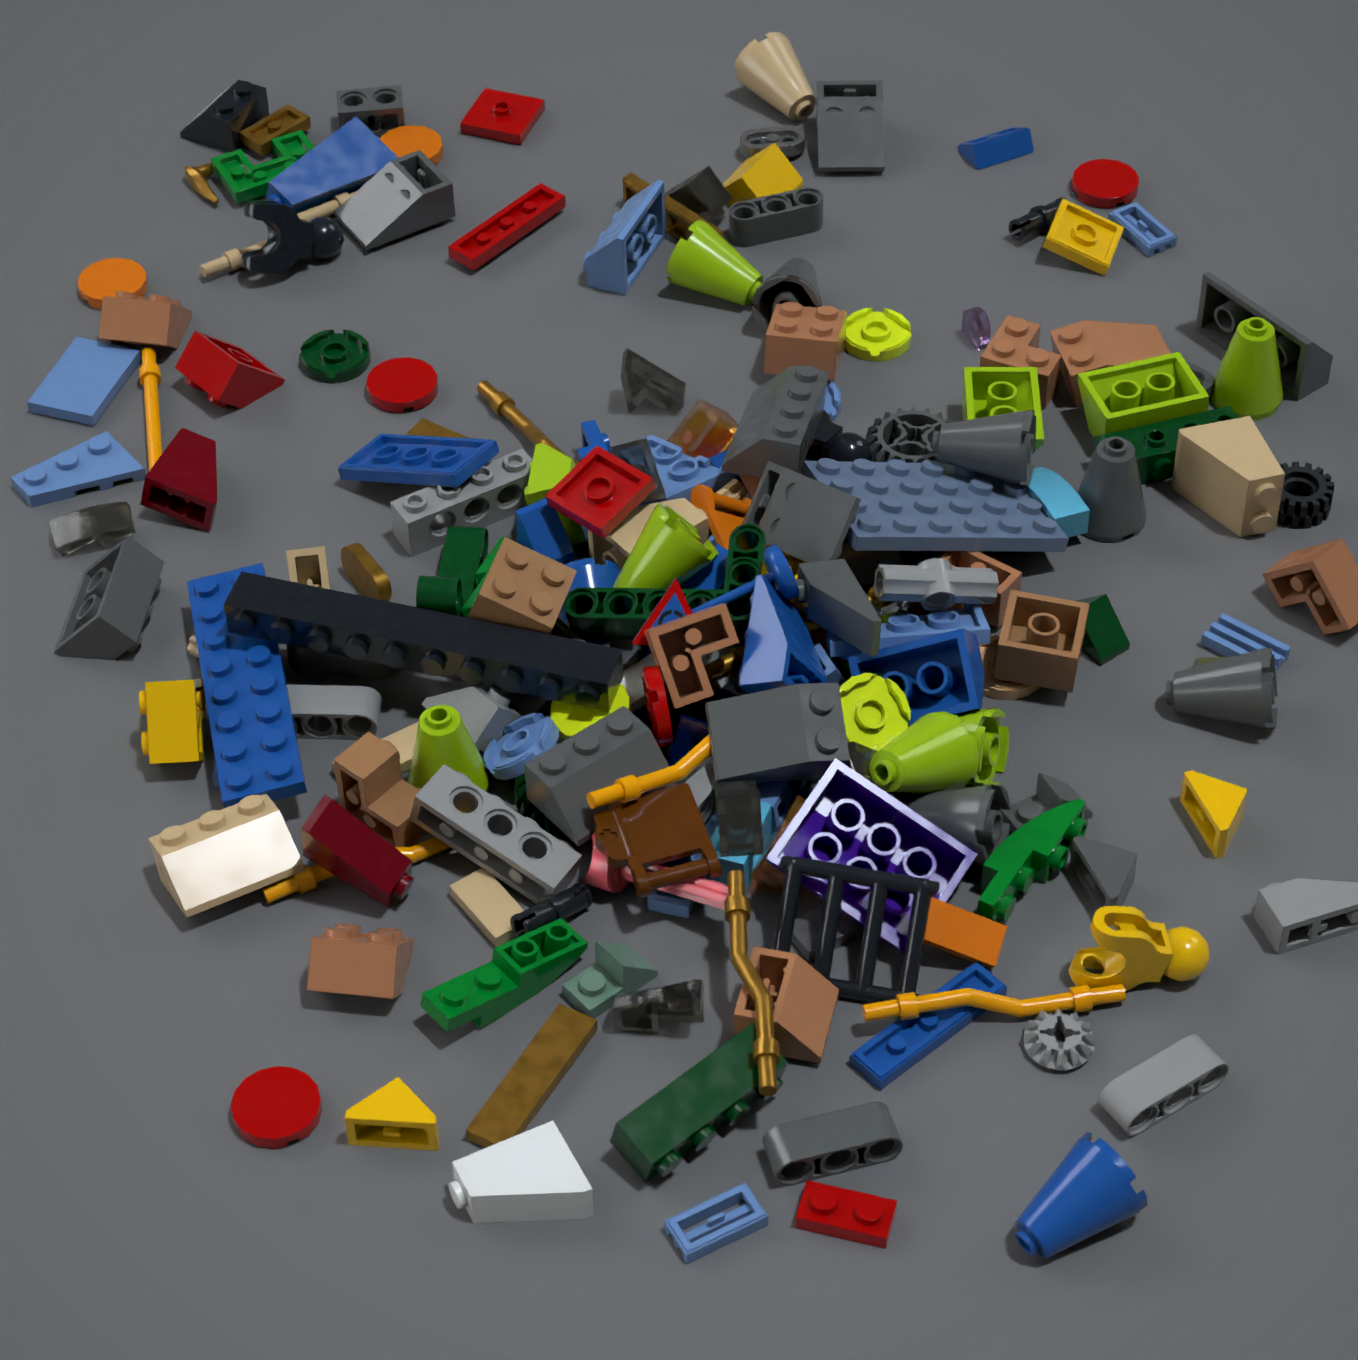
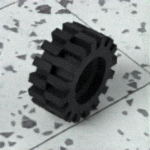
[1278,461,1335,529]

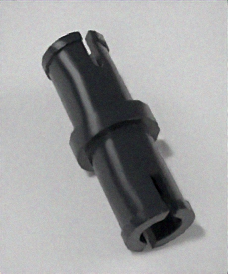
[1008,197,1068,241]
[510,882,593,937]

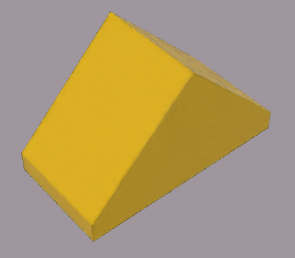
[1180,770,1248,859]
[344,1077,440,1151]

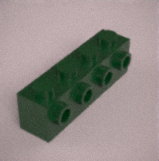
[1091,406,1238,485]
[610,1023,788,1182]

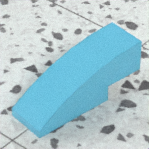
[1026,467,1090,537]

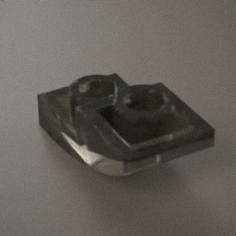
[50,502,136,557]

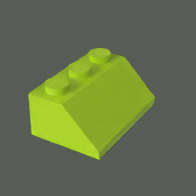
[1077,352,1209,438]
[961,367,1044,451]

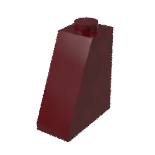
[140,428,217,532]
[301,794,414,908]

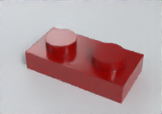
[795,1180,897,1249]

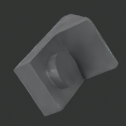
[1003,773,1093,834]

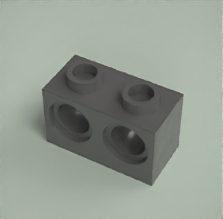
[336,85,405,137]

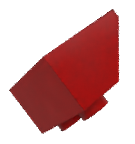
[175,331,285,409]

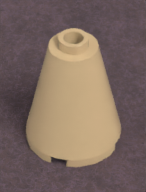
[734,32,816,120]

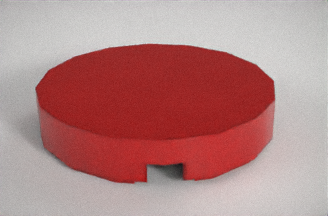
[1071,159,1139,209]
[366,357,438,413]
[642,665,673,748]
[230,1066,323,1149]

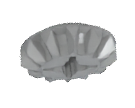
[1023,1007,1095,1070]

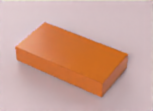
[924,897,1008,969]

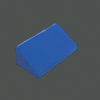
[958,127,1034,169]

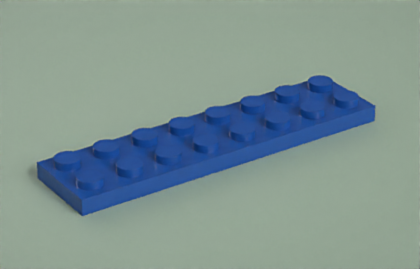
[187,563,307,808]

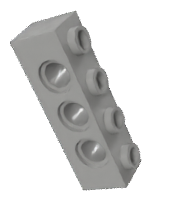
[390,448,533,557]
[409,764,582,904]

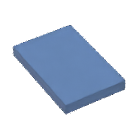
[27,337,142,426]

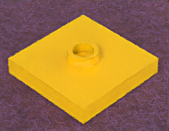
[1042,199,1124,276]

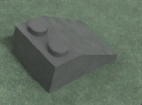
[705,683,850,783]

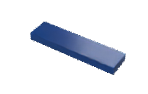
[849,961,1007,1091]

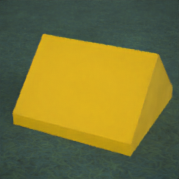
[713,142,803,206]

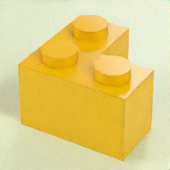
[139,679,207,764]

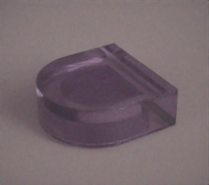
[961,306,991,351]

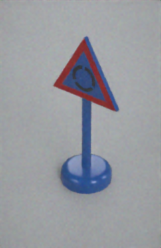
[631,544,800,646]

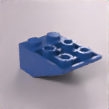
[739,575,827,693]

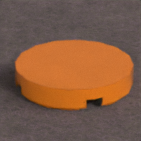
[380,125,443,165]
[78,258,148,309]

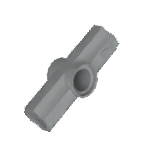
[874,558,999,611]

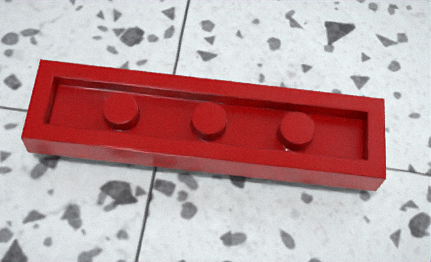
[448,183,566,271]

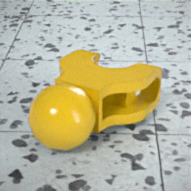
[1069,906,1210,991]

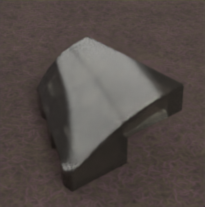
[613,979,705,1034]

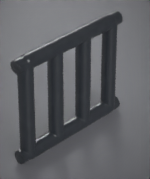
[773,855,940,1003]

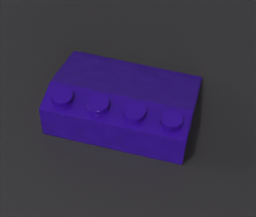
[765,758,977,955]

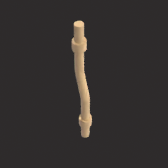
[199,191,357,278]

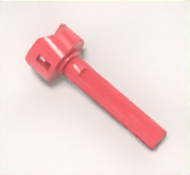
[582,832,728,910]

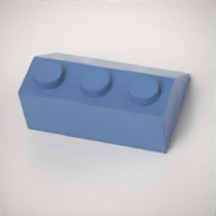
[583,180,666,295]

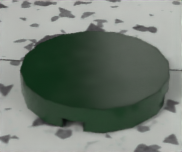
[300,329,371,384]

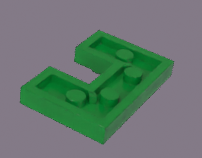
[210,130,314,204]

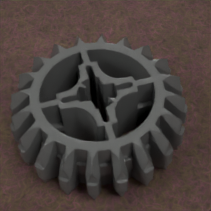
[866,406,953,463]

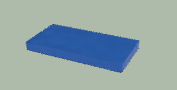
[337,434,499,487]

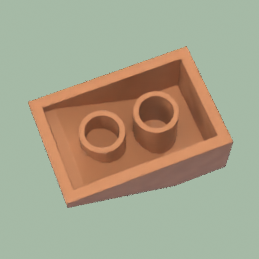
[1050,320,1170,408]

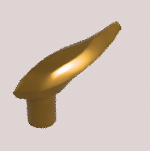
[184,163,219,204]

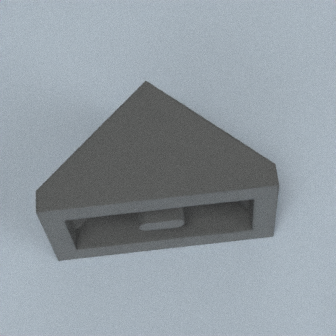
[1070,836,1138,926]

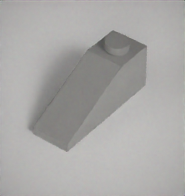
[1254,878,1358,954]

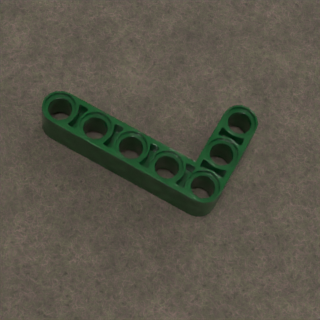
[563,524,768,642]
[416,526,489,616]

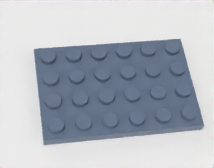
[801,458,1069,552]

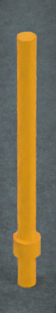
[139,347,162,471]

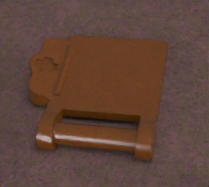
[594,783,723,899]

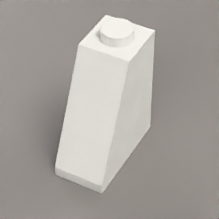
[448,1120,594,1223]

